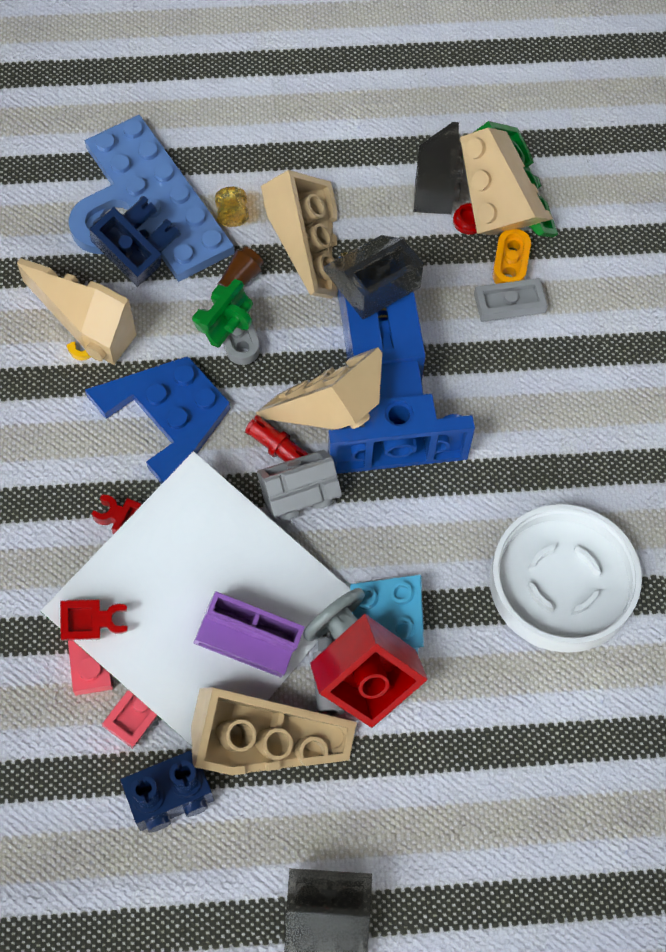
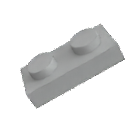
[474,278,548,322]

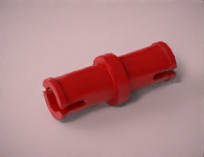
[245,415,309,462]

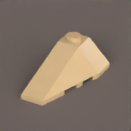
[256,347,382,430]
[191,687,357,775]

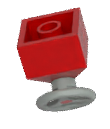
[303,588,428,728]

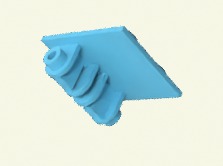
[350,575,424,654]

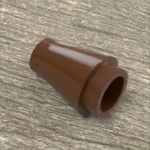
[217,246,264,286]

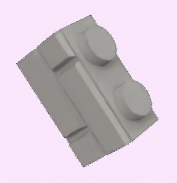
[257,449,342,520]

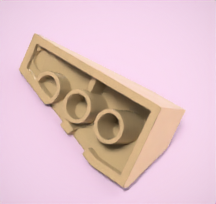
[261,170,337,299]
[17,258,137,365]

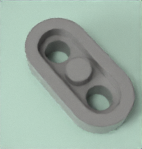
[223,313,260,365]

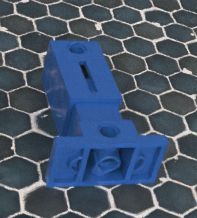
[328,250,475,474]

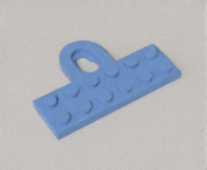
[69,114,235,282]

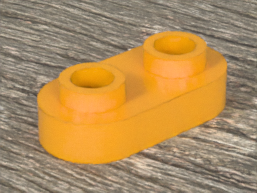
[492,229,531,284]

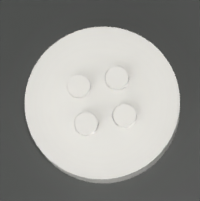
[490,504,642,653]

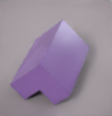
[193,591,305,678]

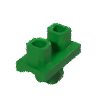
[192,279,253,348]

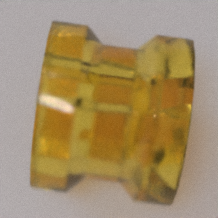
[215,186,249,227]

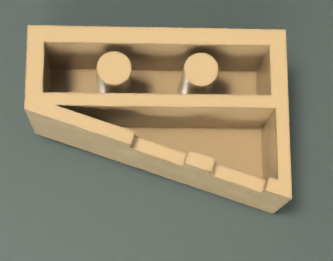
[460,127,553,235]

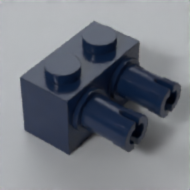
[89,195,181,287]
[120,750,214,833]

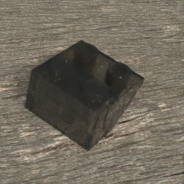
[413,122,464,214]
[324,235,424,320]
[284,868,372,952]

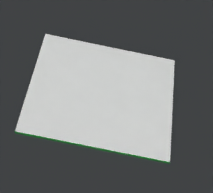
[40,451,350,746]

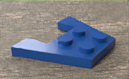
[85,356,230,484]

